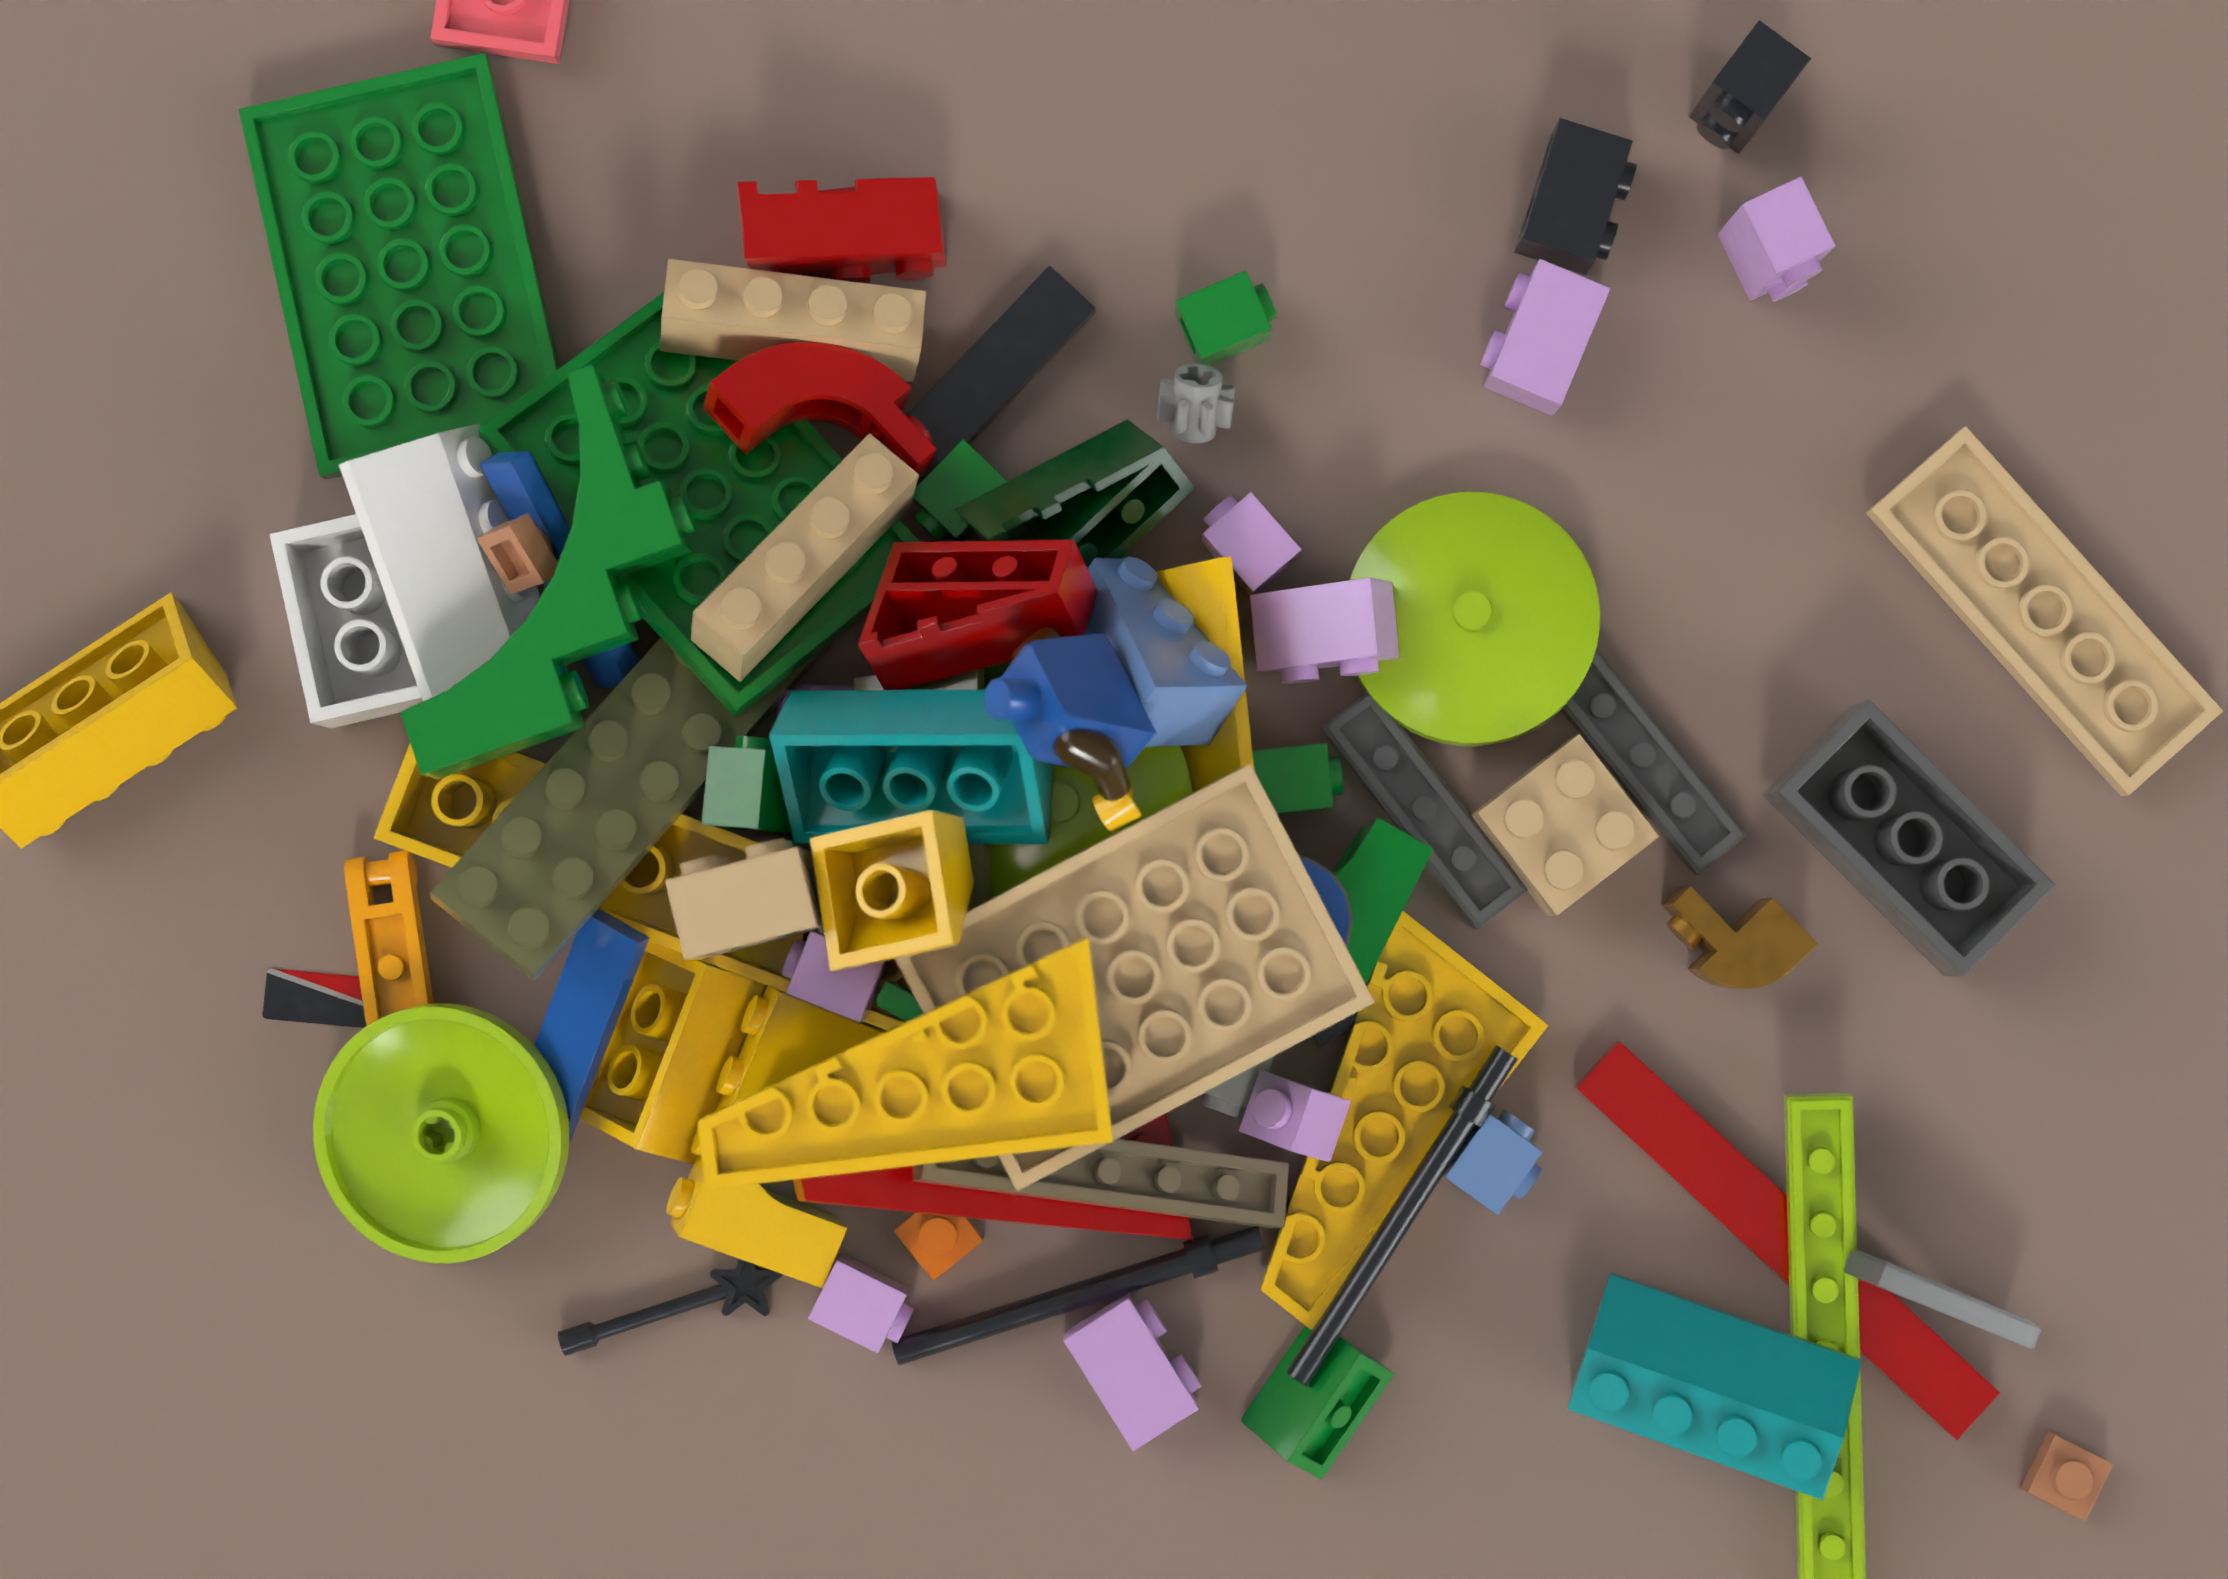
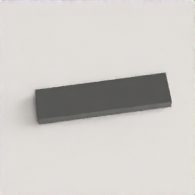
[1561,648,1748,875]
[1320,692,1528,929]

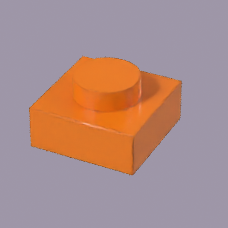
[893,1212,985,1281]

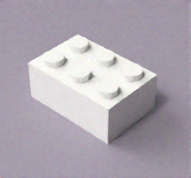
[269,514,423,729]

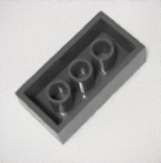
[1762,700,2055,976]

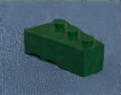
[954,419,1195,568]

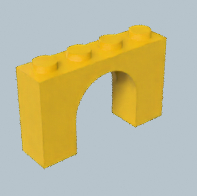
[666,986,888,1289]

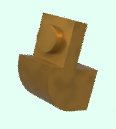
[1661,886,1818,989]

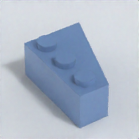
[1085,557,1247,747]

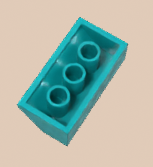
[769,689,1053,844]
[1567,1272,1862,1500]

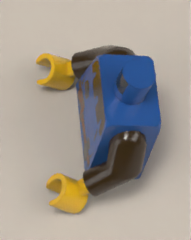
[985,627,1156,832]

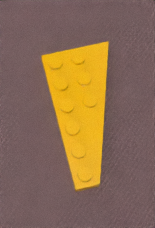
[1259,911,1549,1330]
[697,936,1113,1189]

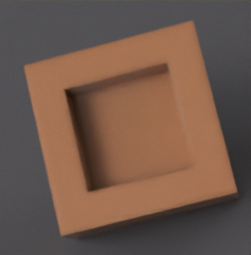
[476,513,558,595]
[2020,1431,2114,1522]

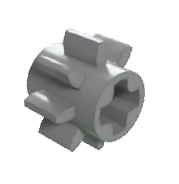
[1157,364,1235,443]

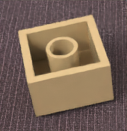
[1470,734,1659,917]
[665,838,823,960]

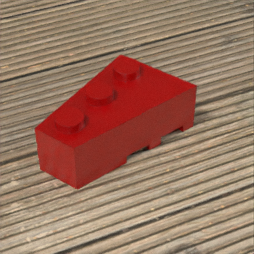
[737,177,947,284]
[858,540,1098,690]

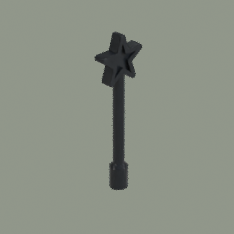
[558,1259,783,1356]

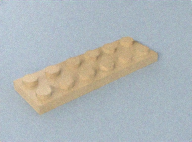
[1866,426,2223,797]

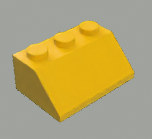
[580,941,765,1165]

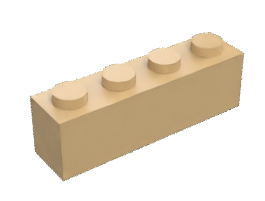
[660,259,926,382]
[691,433,919,682]

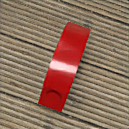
[703,342,937,479]

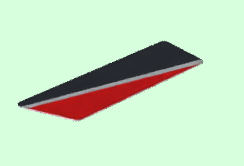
[262,968,366,1028]

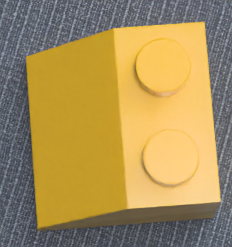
[810,810,974,971]

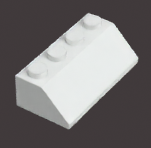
[339,424,540,701]

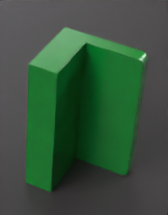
[1241,1322,1395,1480]

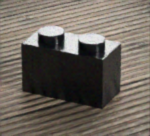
[1689,20,1812,154]
[1514,118,1637,275]

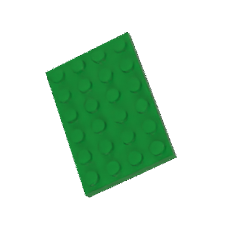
[238,53,560,480]
[479,292,920,719]

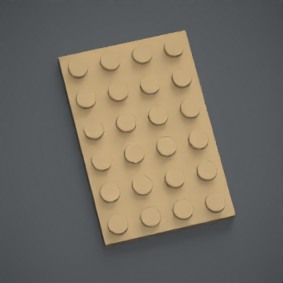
[895,764,1375,1191]

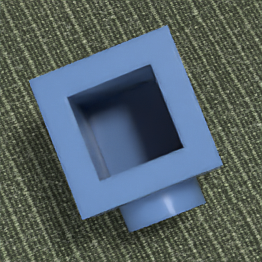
[1443,1109,1543,1215]

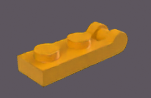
[344,850,434,1026]

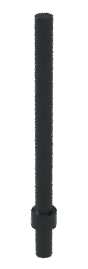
[1286,1045,1518,1386]
[892,1226,1266,1365]

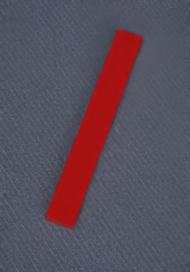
[1574,1041,2000,1440]

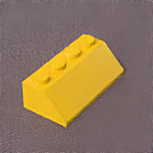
[1156,556,1254,793]
[0,592,237,849]

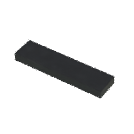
[907,265,1096,488]

